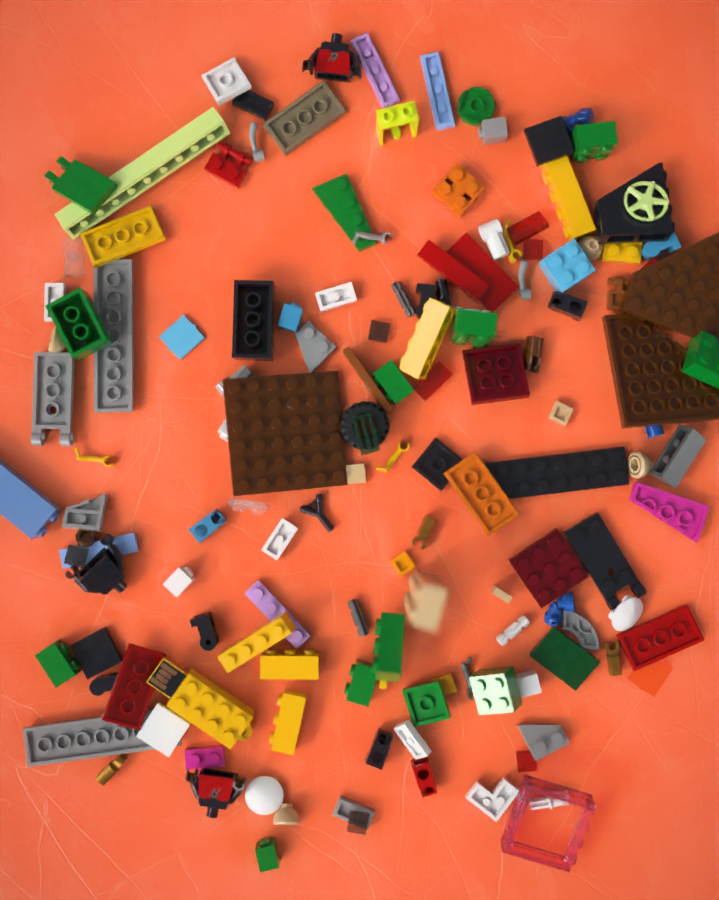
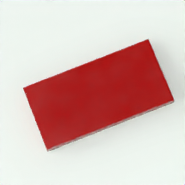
[446,232,519,313]
[616,604,704,671]
[102,643,167,731]

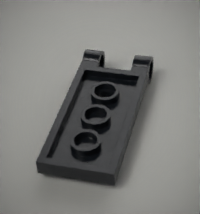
[564,512,647,610]

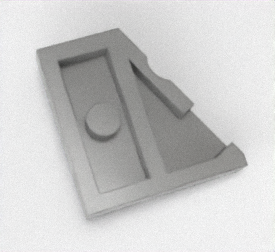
[295,321,336,373]
[62,494,108,532]
[517,725,570,761]

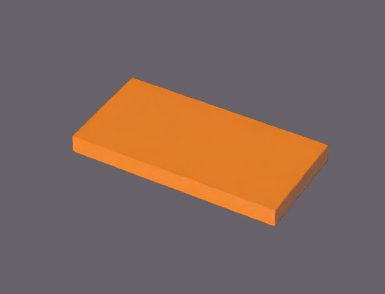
[443,451,520,537]

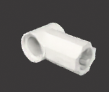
[478,219,510,260]

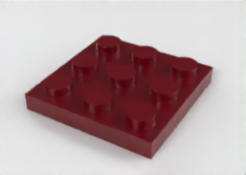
[462,343,530,405]
[508,528,589,609]

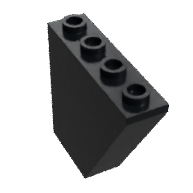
[594,163,675,244]

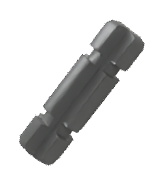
[391,281,416,317]
[347,599,369,636]

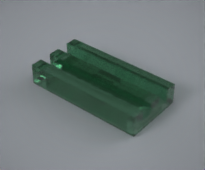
[351,412,380,455]

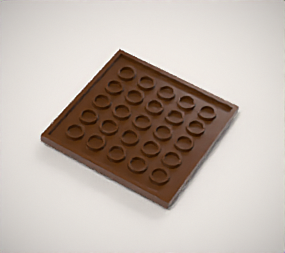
[222,371,348,496]

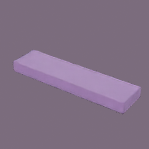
[351,32,400,109]

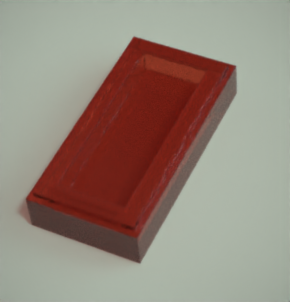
[506,211,549,245]
[412,361,453,401]

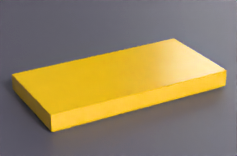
[80,205,166,269]

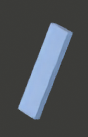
[420,51,455,131]
[59,532,139,569]

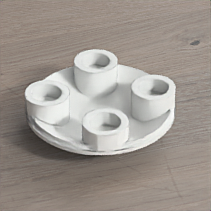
[609,595,643,631]
[245,776,284,815]

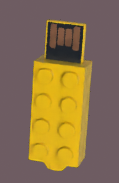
[146,658,254,750]

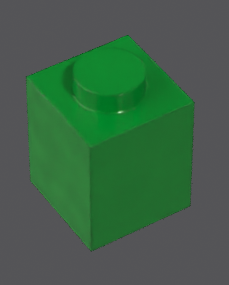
[255,837,281,873]

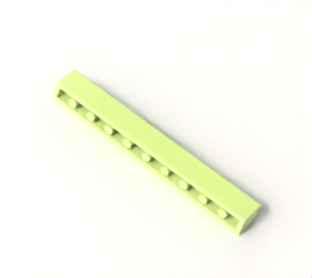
[54,107,230,240]

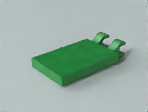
[44,156,118,215]

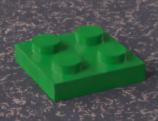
[402,679,451,727]

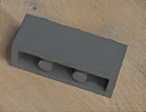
[649,424,707,488]

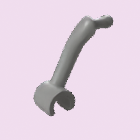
[249,122,264,162]
[352,231,392,244]
[518,259,532,300]

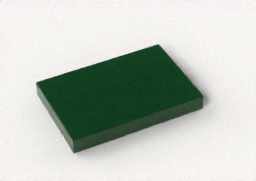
[529,626,600,691]

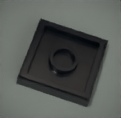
[524,116,574,167]
[412,437,463,491]
[70,627,123,680]

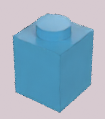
[278,302,304,333]

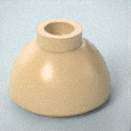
[578,235,603,262]
[48,327,67,353]
[627,452,654,478]
[273,804,300,825]

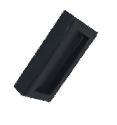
[232,90,275,121]

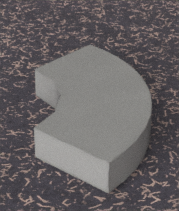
[561,609,600,650]

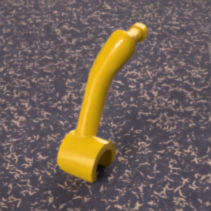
[501,221,522,263]
[376,441,410,473]
[74,447,115,467]

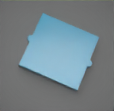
[159,315,205,360]

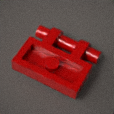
[204,141,253,189]

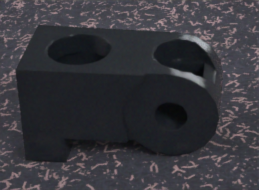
[416,283,436,320]
[548,292,588,322]
[189,611,219,651]
[89,672,118,696]
[365,728,393,770]

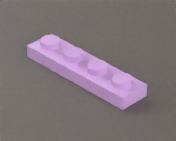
[244,580,311,649]

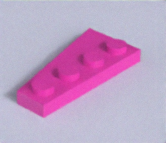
[629,482,710,543]

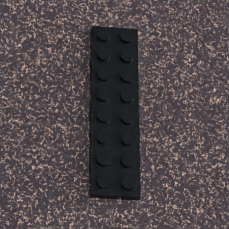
[484,447,629,499]

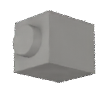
[478,116,508,145]

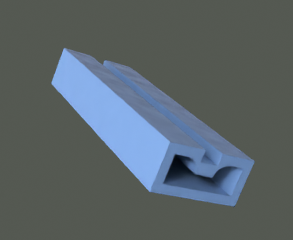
[0,458,62,539]

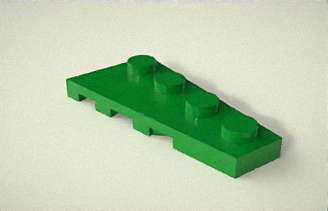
[312,173,377,252]

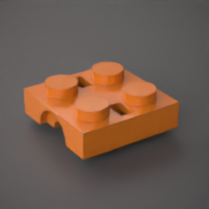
[431,162,485,218]

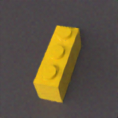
[260,649,320,680]
[269,689,307,755]

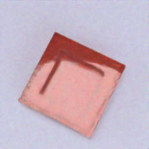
[522,239,543,260]
[515,750,537,773]

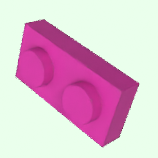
[185,745,225,770]

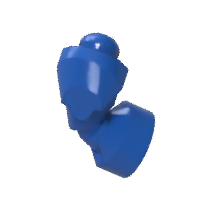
[562,108,594,136]
[544,592,575,627]

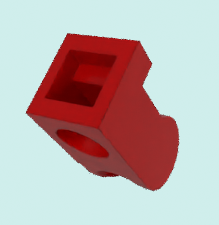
[411,756,437,798]

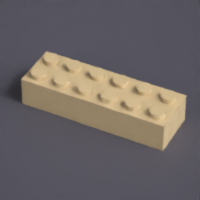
[403,569,448,632]

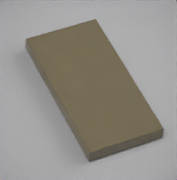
[263,80,346,157]

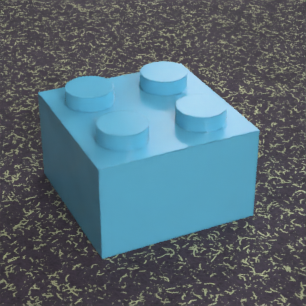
[538,239,595,293]

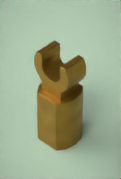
[412,515,437,550]
[603,640,622,676]
[95,754,127,786]

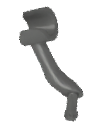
[461,657,473,700]

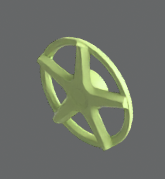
[624,181,669,221]

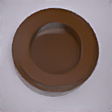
[75,530,97,547]

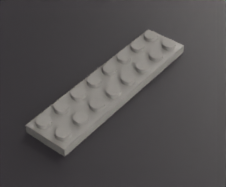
[94,259,134,413]
[23,708,182,767]

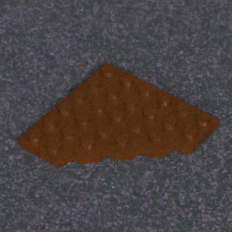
[619,232,719,338]
[602,314,719,429]

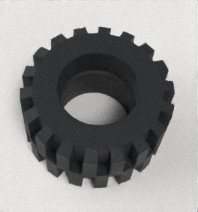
[341,401,389,450]

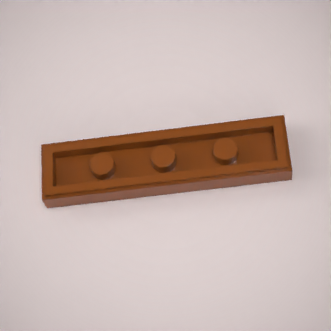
[343,346,393,414]

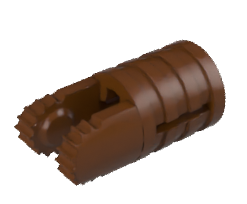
[523,336,544,373]

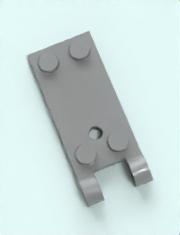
[31,352,75,446]

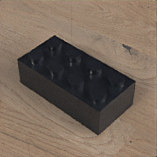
[232,280,275,361]

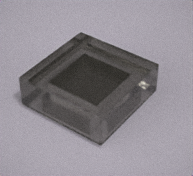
[368,320,390,343]
[64,544,89,568]
[347,810,369,835]

